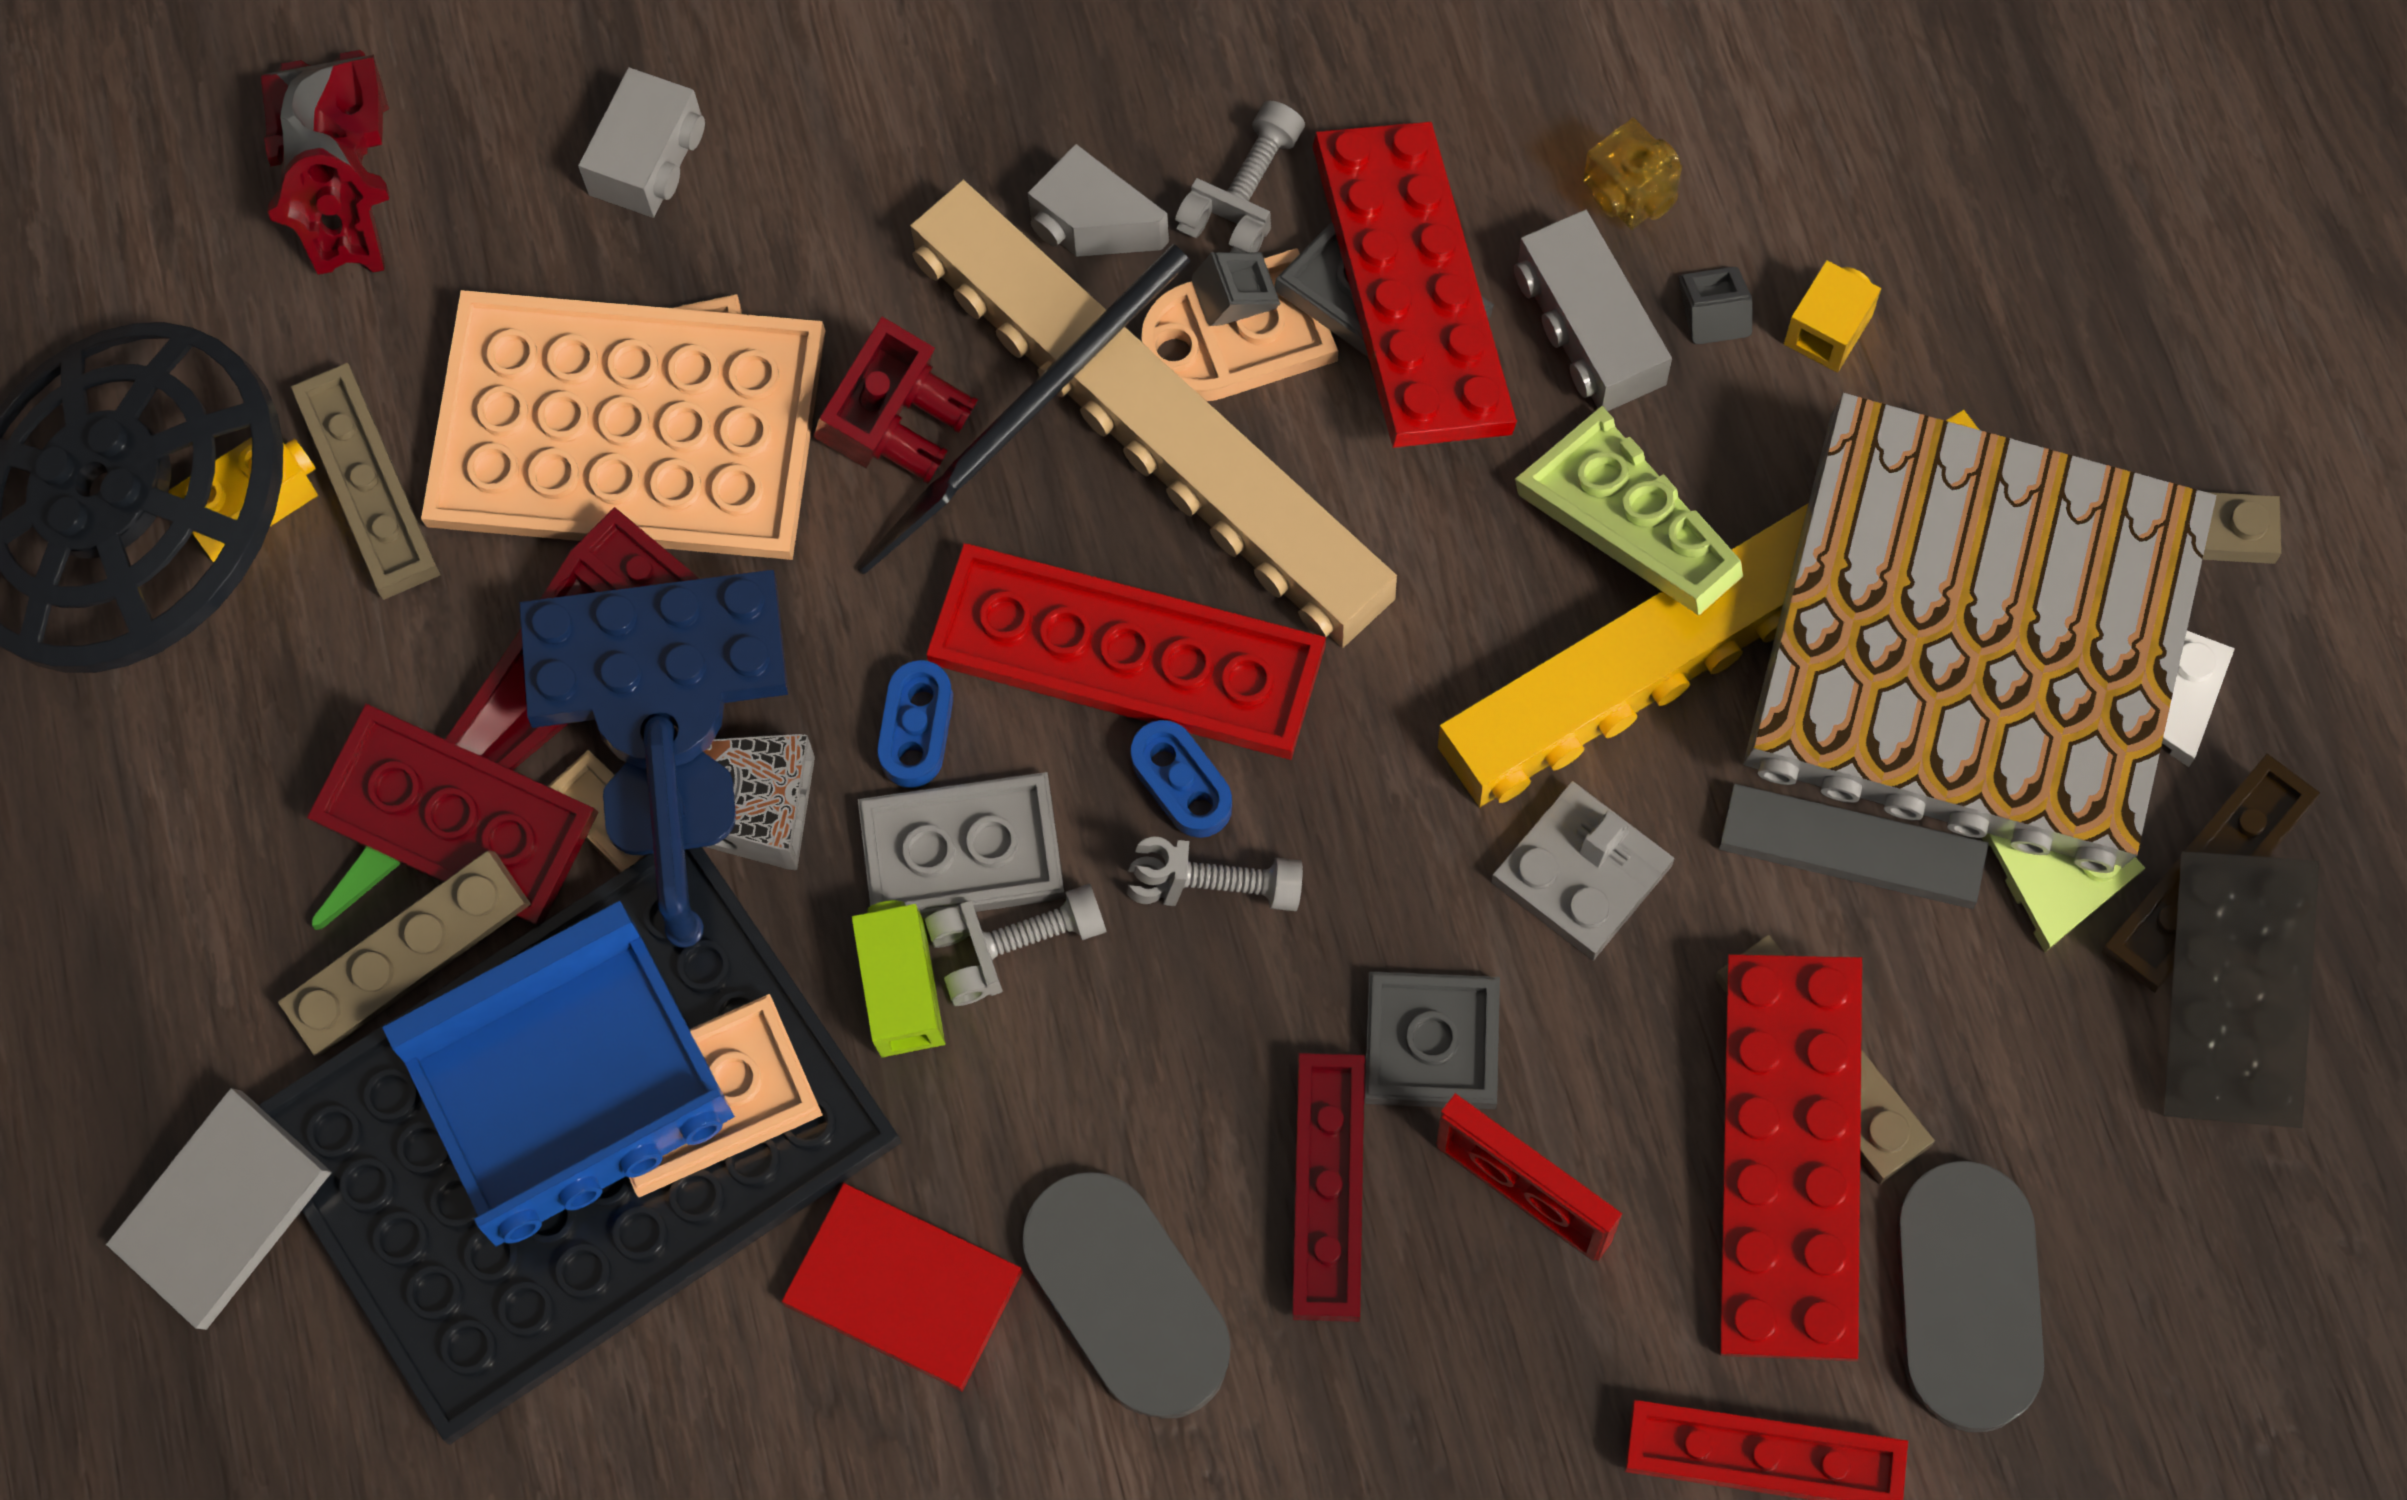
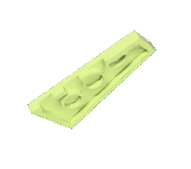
[1515,406,1743,615]

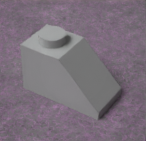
[1028,144,1169,257]

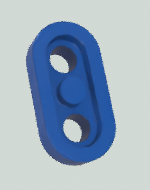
[878,660,953,788]
[1131,720,1232,838]

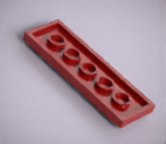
[1312,122,1517,448]
[926,543,1326,760]
[1721,954,1862,1361]

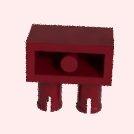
[813,316,979,484]

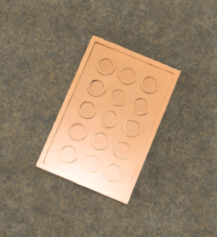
[421,290,826,560]

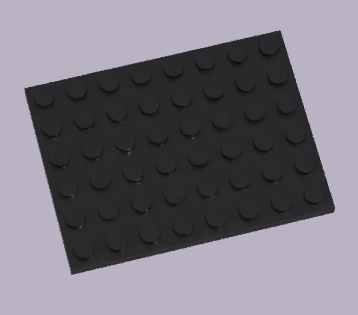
[258,847,902,1445]

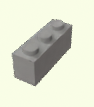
[1514,209,1672,411]

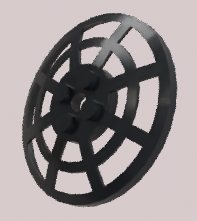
[0,322,284,673]

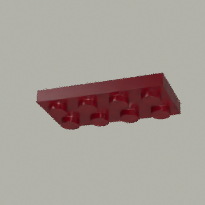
[307,704,599,926]

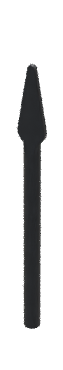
[858,243,1191,574]

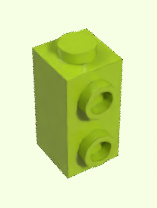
[852,900,945,1058]

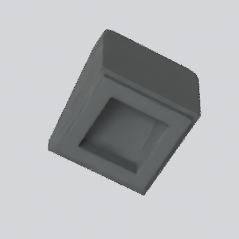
[1192,252,1281,326]
[1678,266,1752,344]

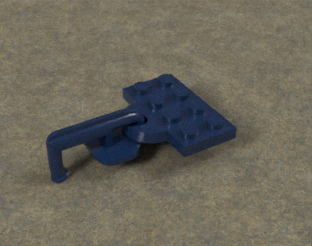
[519,570,788,948]

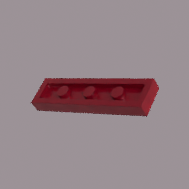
[1293,1053,1365,1322]

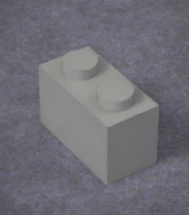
[578,67,705,218]

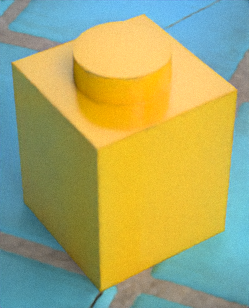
[1784,260,1881,373]

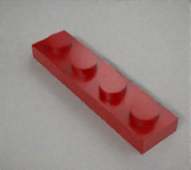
[1625,1400,1908,1500]

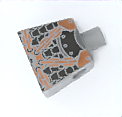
[703,734,815,870]

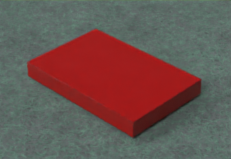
[1436,1093,1623,1261]
[782,1183,1023,1392]

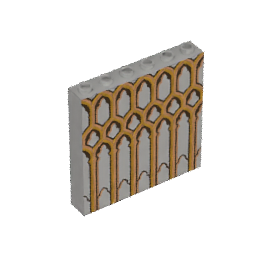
[1743,393,2217,873]

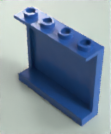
[382,901,735,1247]

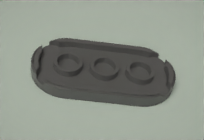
[1897,1161,2044,1433]
[1023,1173,1230,1419]

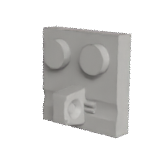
[1492,781,1675,961]

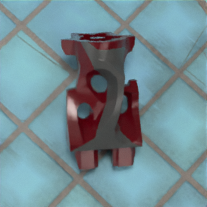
[261,50,389,275]

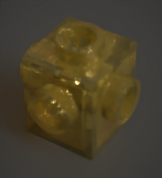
[1583,117,1682,230]

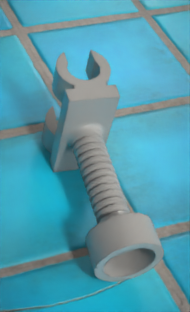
[1175,100,1305,252]
[1126,837,1303,911]
[924,883,1107,1006]

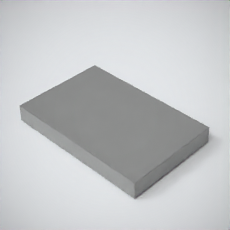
[858,772,1065,920]
[106,1088,332,1330]

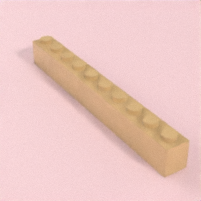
[910,179,1397,648]

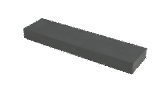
[1719,784,1989,909]

